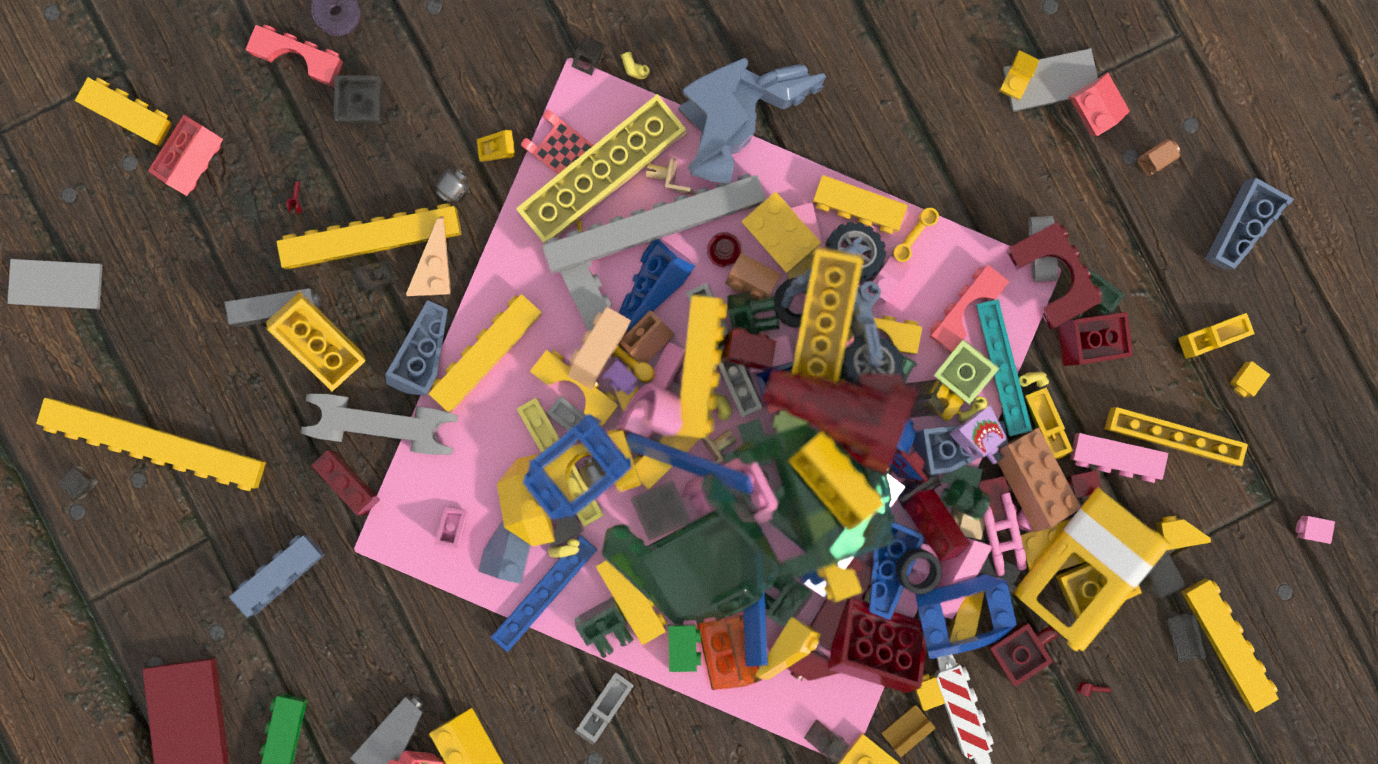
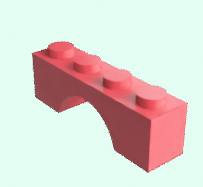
[246,24,343,87]
[929,265,1009,353]

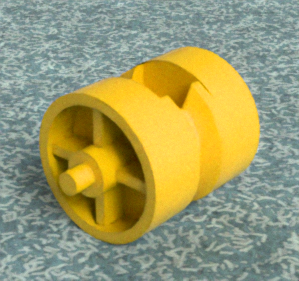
[922,380,965,422]

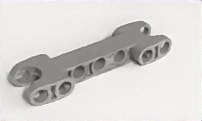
[301,394,458,455]

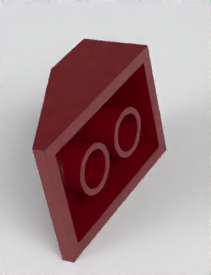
[1058,312,1133,366]

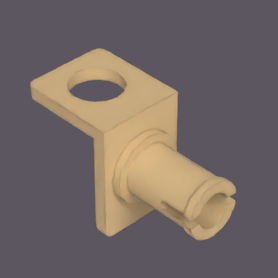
[646,157,694,195]
[701,430,736,464]

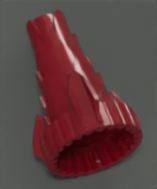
[763,370,917,474]

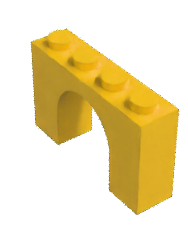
[544,429,641,503]

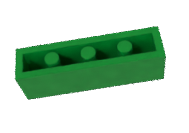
[260,693,308,764]

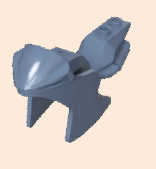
[678,58,826,184]

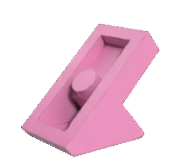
[434,507,467,550]

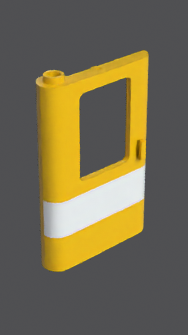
[1013,487,1171,651]

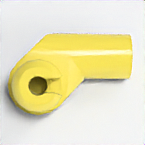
[621,52,650,80]
[1019,372,1049,388]
[714,392,732,420]
[958,396,988,423]
[548,539,579,558]

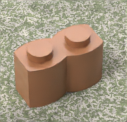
[1137,139,1180,176]

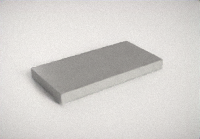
[1003,49,1098,112]
[8,259,103,309]

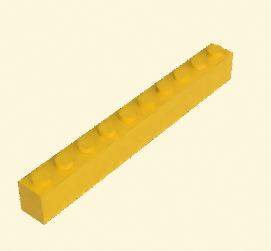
[36,398,266,491]

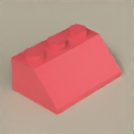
[148,115,223,196]

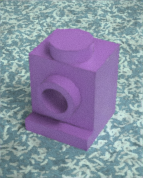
[602,360,638,395]

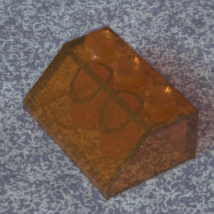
[697,614,762,690]

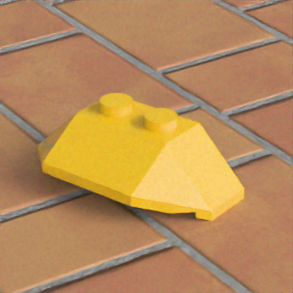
[497,454,555,547]

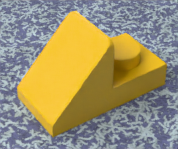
[999,50,1039,101]
[477,130,514,161]

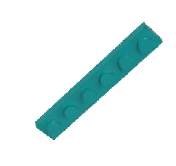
[975,299,1032,436]

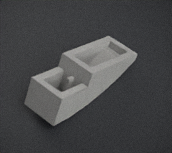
[574,672,634,745]

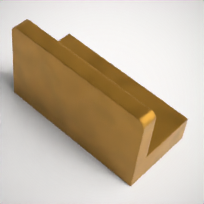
[882,705,935,757]

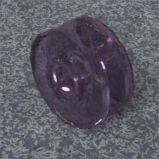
[311,0,361,36]

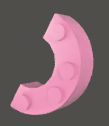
[616,384,682,438]

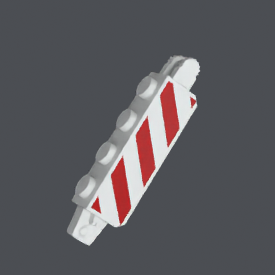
[934,655,994,764]

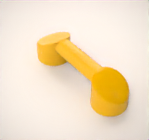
[892,208,939,262]
[611,343,655,383]

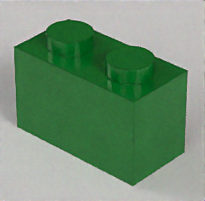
[668,624,701,672]

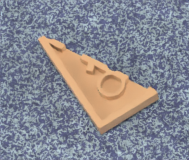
[406,216,451,296]

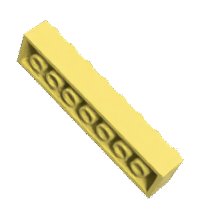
[516,94,686,244]

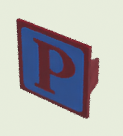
[889,450,928,482]

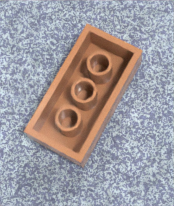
[998,428,1081,532]

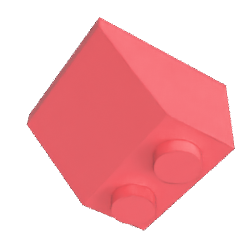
[1068,73,1130,136]

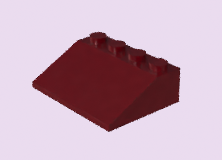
[828,598,926,693]

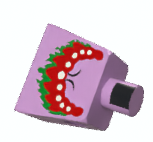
[949,406,1006,464]

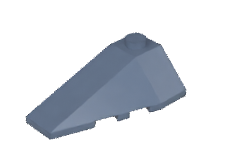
[385,300,448,395]
[913,421,1008,475]
[478,520,531,584]

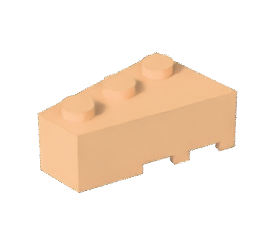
[568,307,631,390]

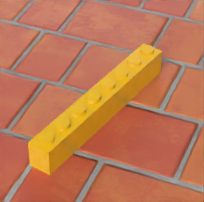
[277,204,462,270]

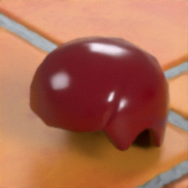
[707,232,741,268]

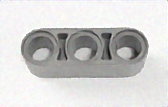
[1028,216,1058,282]

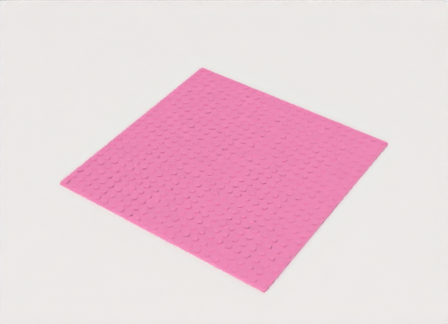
[354,58,1061,761]

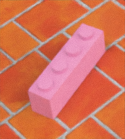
[1069,433,1168,483]

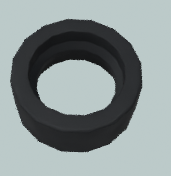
[895,548,942,594]

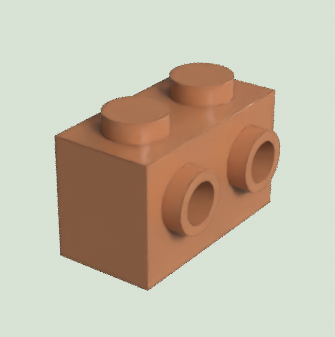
[725,253,781,305]
[620,310,675,363]

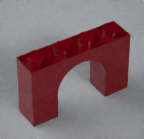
[1006,222,1103,330]

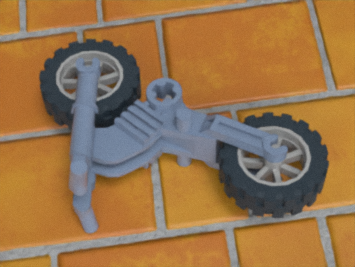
[781,222,904,387]

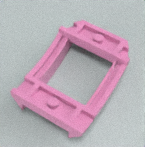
[682,456,778,544]

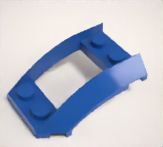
[523,414,632,519]
[915,573,1016,659]

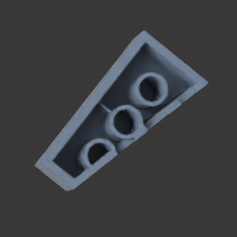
[1205,178,1294,270]
[229,534,325,618]

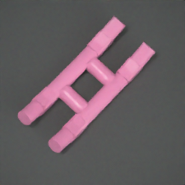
[979,493,1026,576]

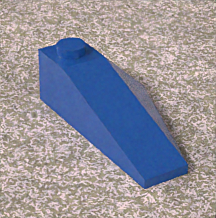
[619,239,695,332]
[869,519,925,620]

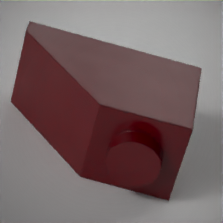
[789,650,839,681]

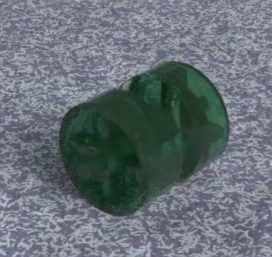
[946,479,991,520]

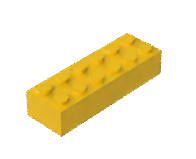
[792,246,863,383]
[677,296,728,438]

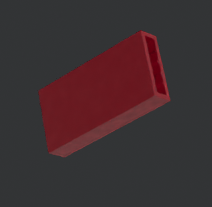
[143,658,229,764]

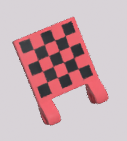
[521,110,594,174]

